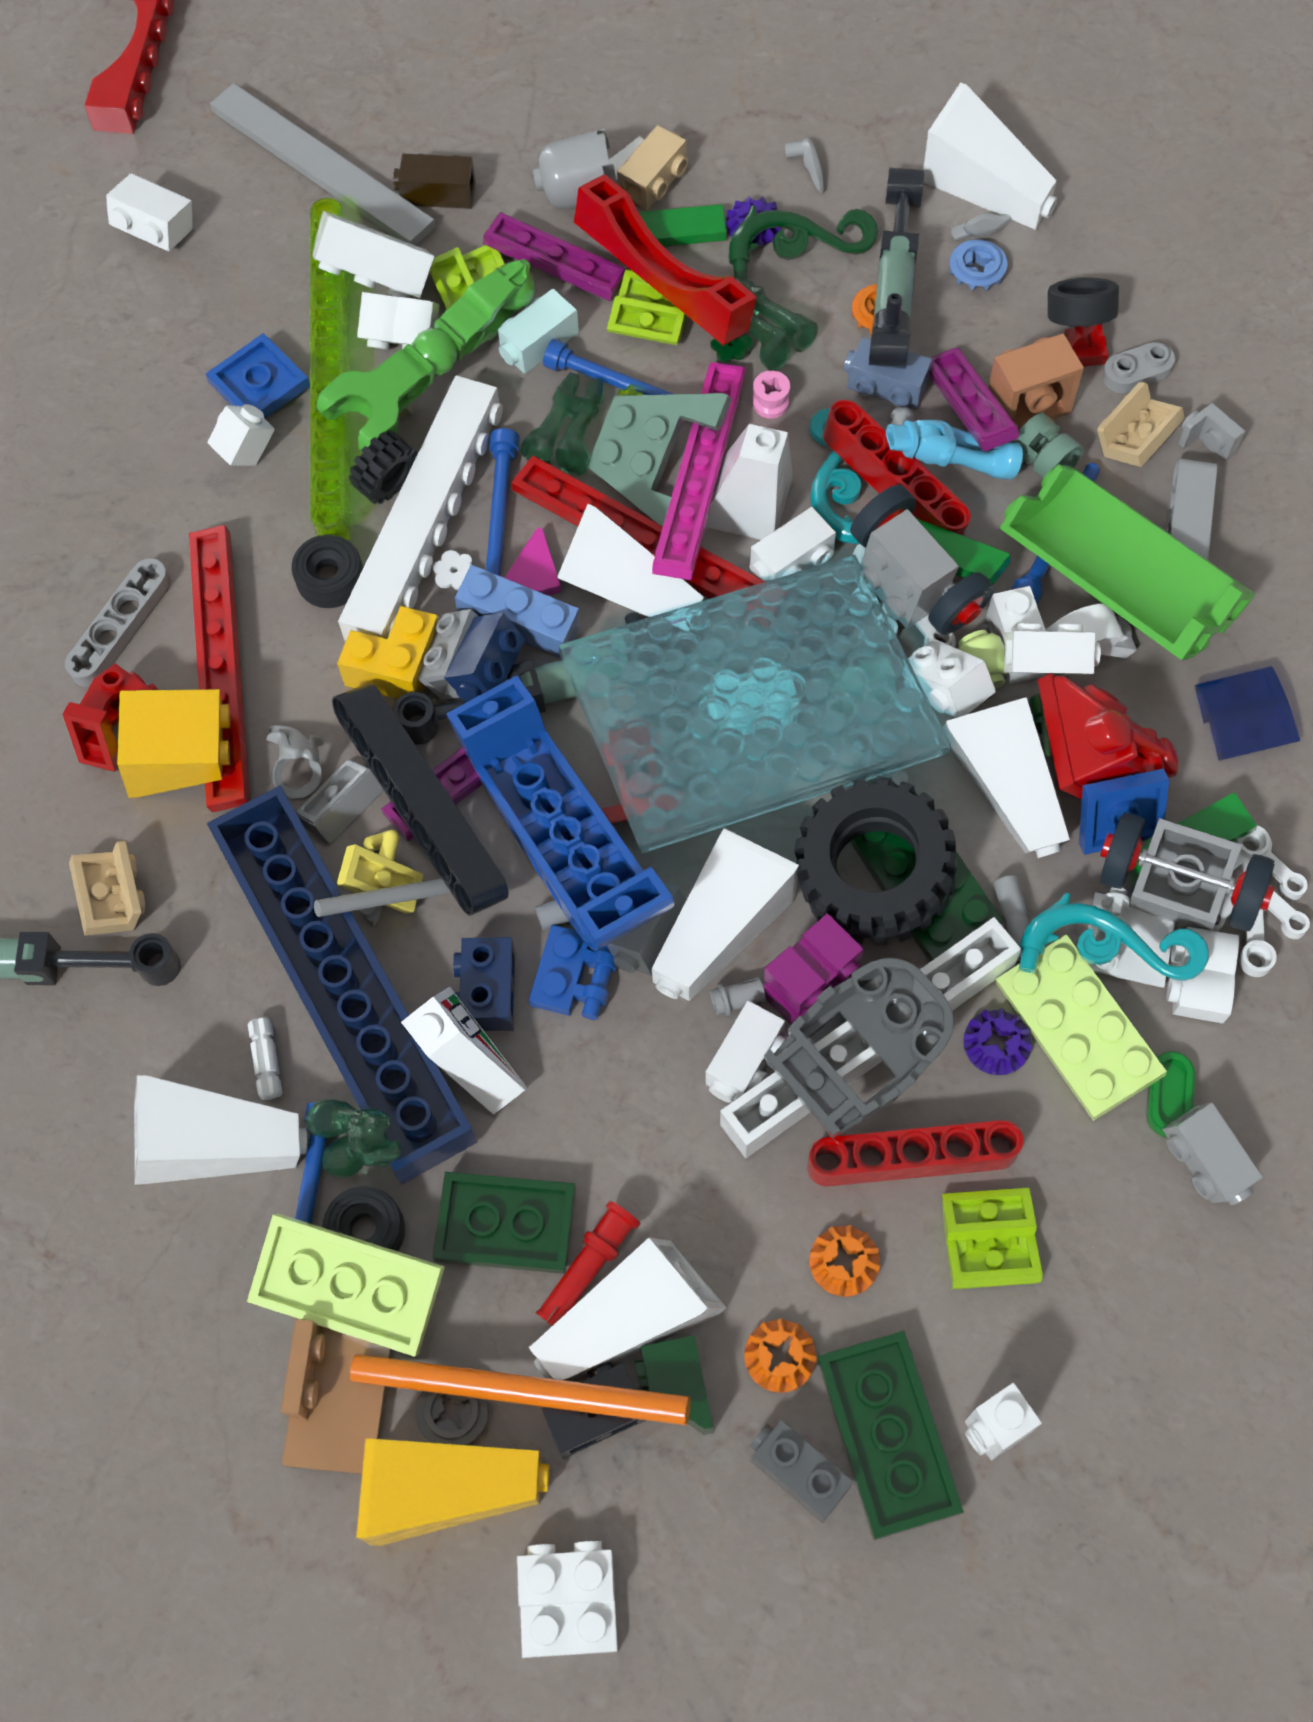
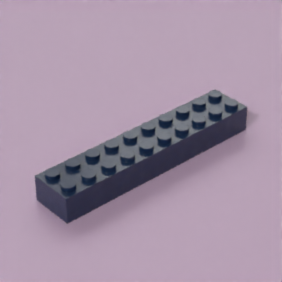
[206,785,478,1185]

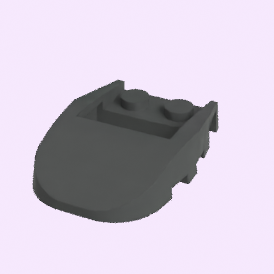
[764,958,953,1139]

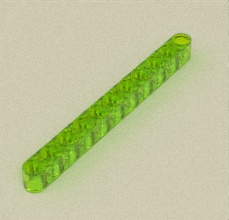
[310,198,351,541]

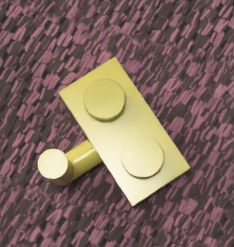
[336,830,424,914]

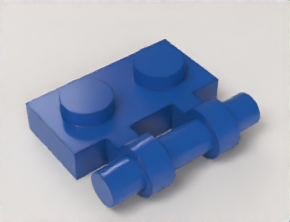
[528,925,617,1020]

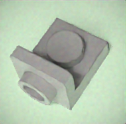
[1178,403,1245,461]

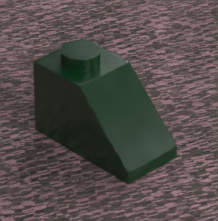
[635,1335,713,1435]

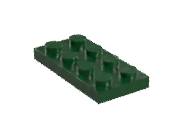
[850,792,1004,962]
[817,1331,964,1541]

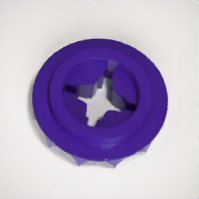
[726,195,782,246]
[963,1008,1033,1075]

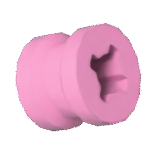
[753,370,790,419]

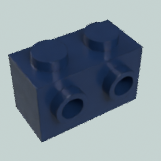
[453,937,516,1031]

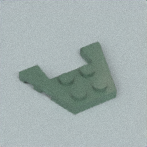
[587,393,732,526]

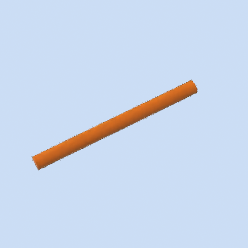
[350,1354,691,1425]

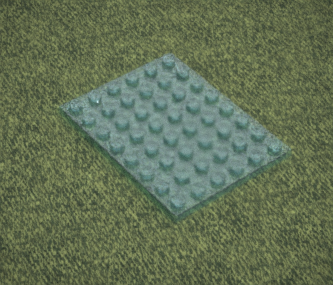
[559,555,951,853]

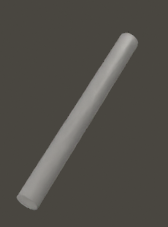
[314,878,451,917]

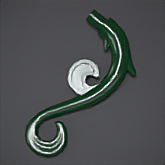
[729,205,878,282]

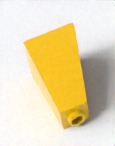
[356,1438,550,1546]

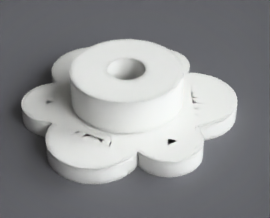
[433,550,472,590]

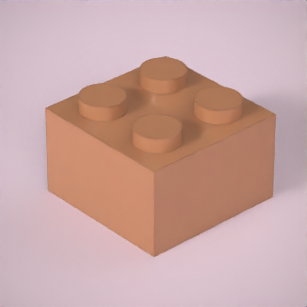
[988,333,1084,432]

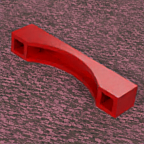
[84,0,174,134]
[573,174,757,346]

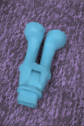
[886,420,1023,480]

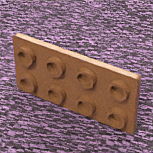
[280,1319,391,1474]

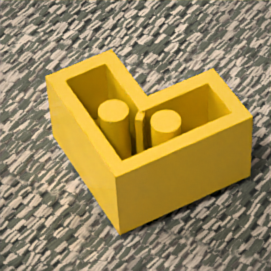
[337,606,439,699]

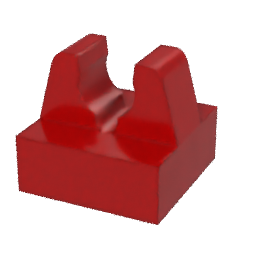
[1064,324,1109,367]

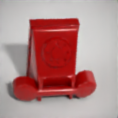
[1038,674,1179,799]

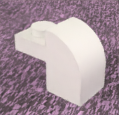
[1046,604,1137,659]

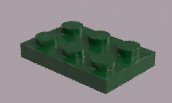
[433,1171,576,1274]

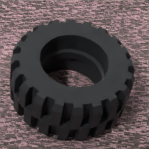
[794,777,957,945]

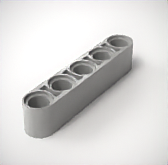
[1166,458,1217,560]

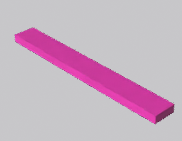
[652,362,746,580]

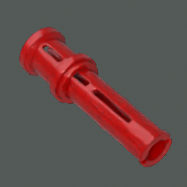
[535,1200,641,1326]

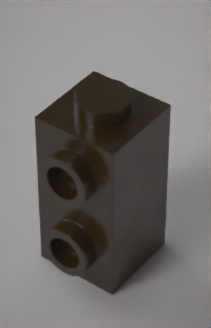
[393,153,476,209]

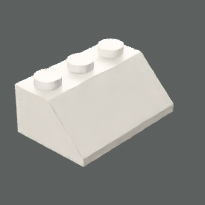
[312,210,434,298]

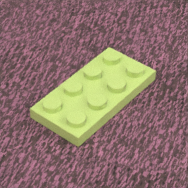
[996,934,1167,1121]
[247,1213,445,1357]

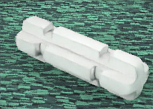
[248,1017,282,1100]

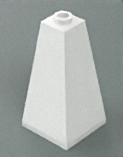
[923,82,1057,230]
[706,424,793,540]
[557,504,707,633]
[941,697,1070,858]
[652,829,799,1001]
[134,1075,307,1185]
[529,1238,727,1381]

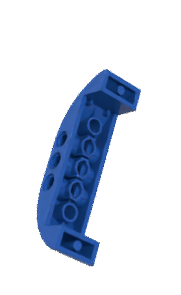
[446,675,674,952]

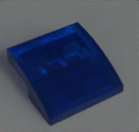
[1194,666,1300,761]

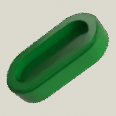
[1146,1051,1195,1138]

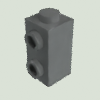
[607,881,687,976]
[750,1420,854,1524]

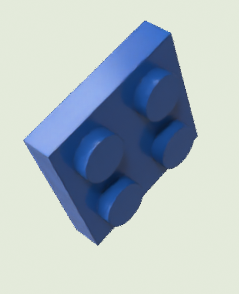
[205,333,310,419]
[1079,769,1169,855]

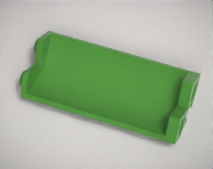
[1000,464,1256,660]

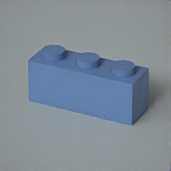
[455,565,579,659]

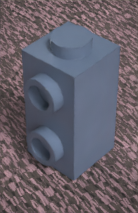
[844,337,932,410]

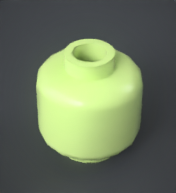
[957,630,1008,689]

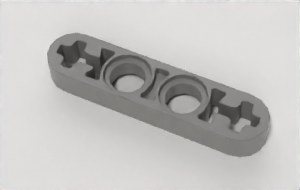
[65,558,170,687]

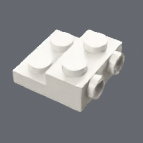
[517,1541,618,1658]

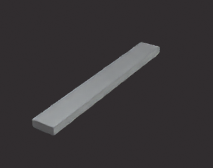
[209,83,436,246]

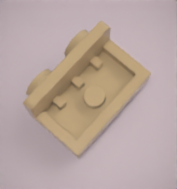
[1097,382,1185,467]
[69,841,145,936]

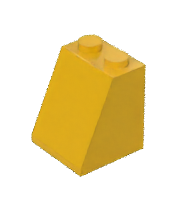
[117,689,230,798]

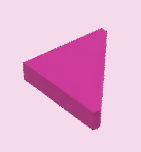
[504,527,561,596]

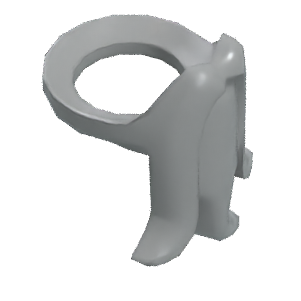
[266,725,323,799]

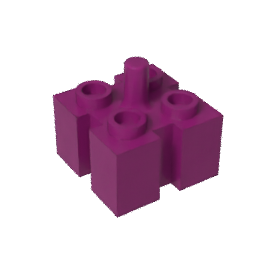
[763,913,863,1025]

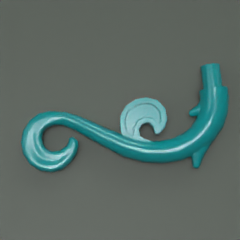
[809,408,861,544]
[1019,893,1209,981]

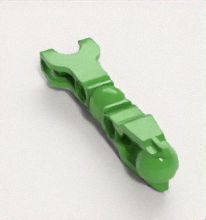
[316,259,536,453]

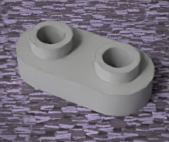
[1102,342,1175,393]

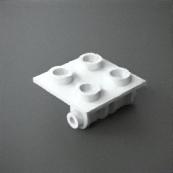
[1087,887,1176,988]

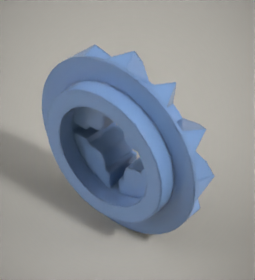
[949,240,1007,291]

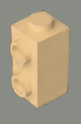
[617,125,688,211]

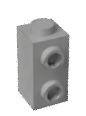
[418,609,479,700]
[1162,1102,1263,1205]

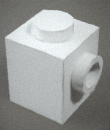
[207,404,275,466]

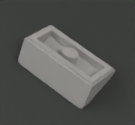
[296,759,383,843]

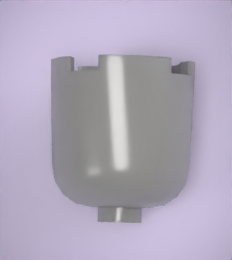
[533,128,617,209]

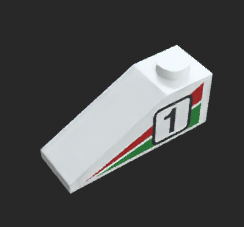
[402,986,528,1115]

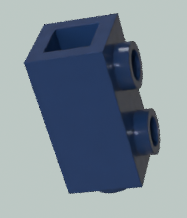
[444,613,526,703]

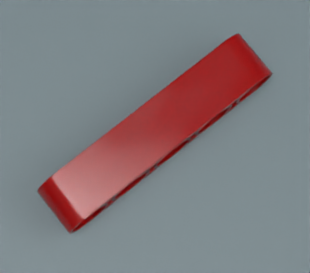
[823,400,971,536]
[807,1120,1024,1186]

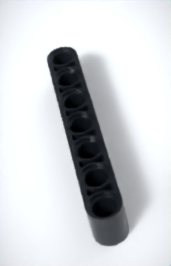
[332,682,509,916]

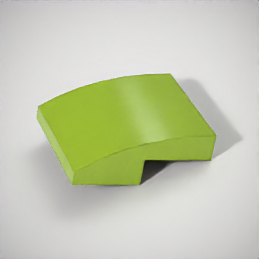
[429,245,505,310]
[607,270,688,346]
[941,1188,1043,1289]

